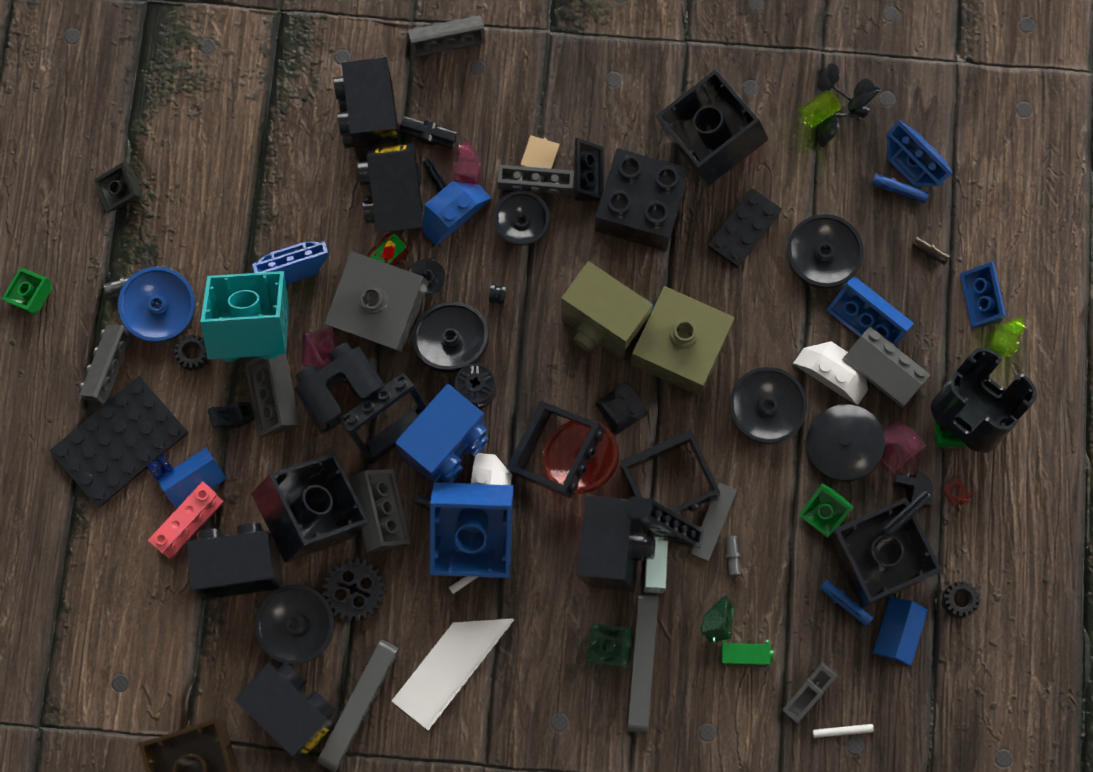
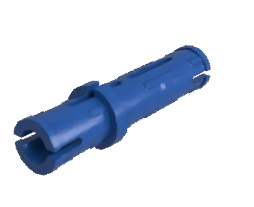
[872,173,929,204]
[819,579,873,627]

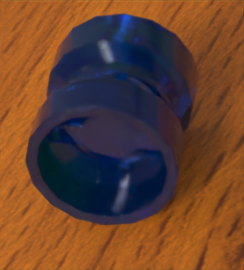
[147,454,174,481]

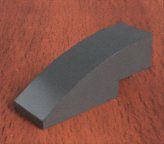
[782,662,838,723]

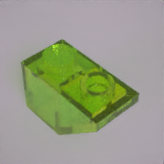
[988,316,1025,356]

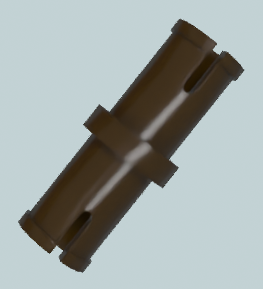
[912,236,951,266]

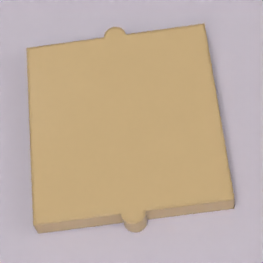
[521,135,560,169]

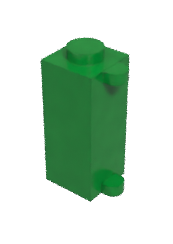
[721,638,774,666]

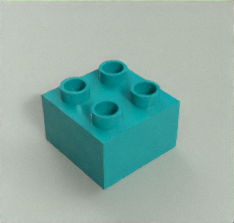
[200,271,290,362]

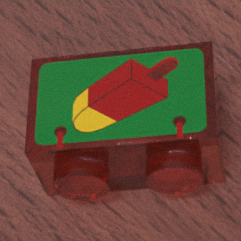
[367,231,411,266]

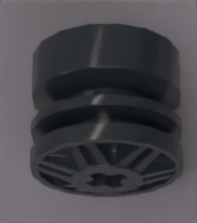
[455,363,496,410]

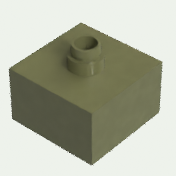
[561,261,653,361]
[630,286,735,396]

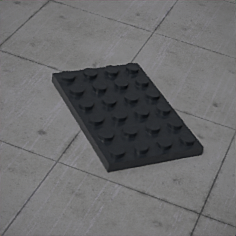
[49,376,189,508]

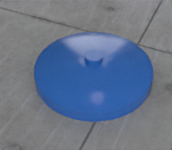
[118,267,196,343]

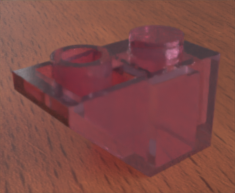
[452,139,482,185]

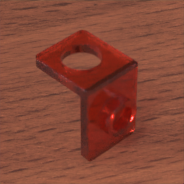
[943,478,975,506]

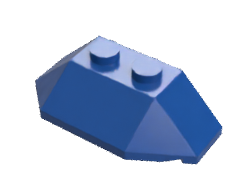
[886,120,953,186]
[423,181,492,247]
[252,241,329,285]

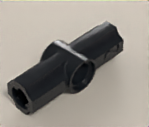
[399,116,457,149]

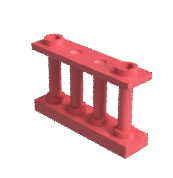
[148,482,225,560]

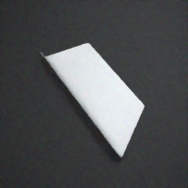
[392,619,514,730]

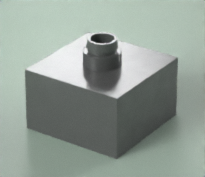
[324,251,429,353]

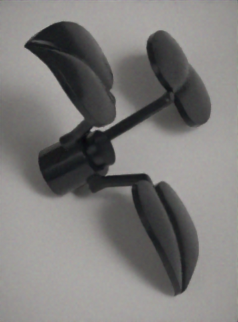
[816,63,881,148]

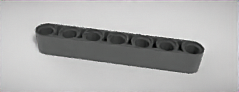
[627,595,658,733]
[317,639,399,772]

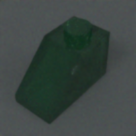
[700,596,735,643]

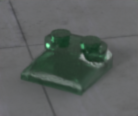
[586,623,633,668]

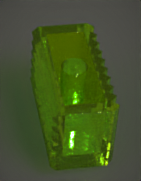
[797,90,843,128]

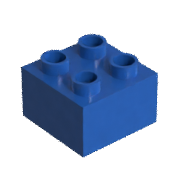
[395,383,489,486]
[430,482,513,578]

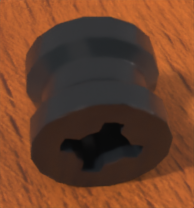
[489,283,507,304]

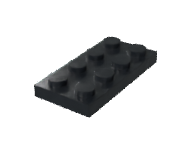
[707,188,782,268]

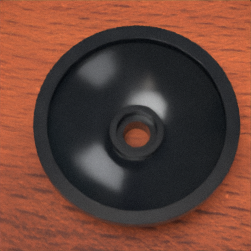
[493,190,550,245]

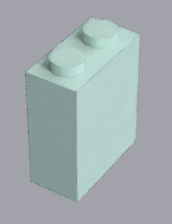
[644,537,668,593]

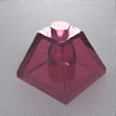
[301,327,341,370]
[882,420,927,474]

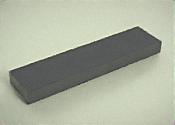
[690,483,737,562]

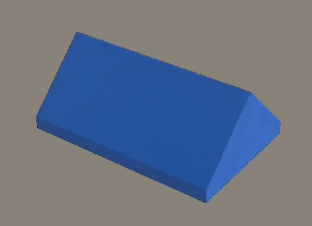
[960,262,1006,328]
[157,447,227,509]
[873,597,928,666]

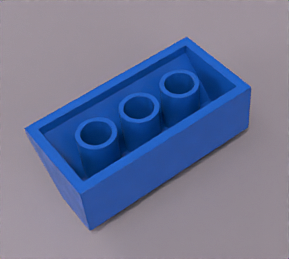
[826,276,914,346]

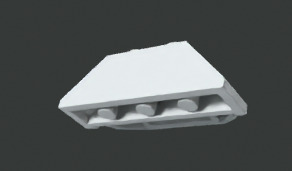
[793,341,868,406]
[471,453,512,485]

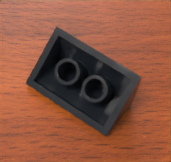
[575,138,604,201]

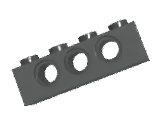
[497,165,574,196]

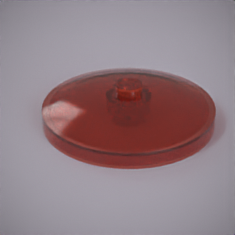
[543,419,619,494]

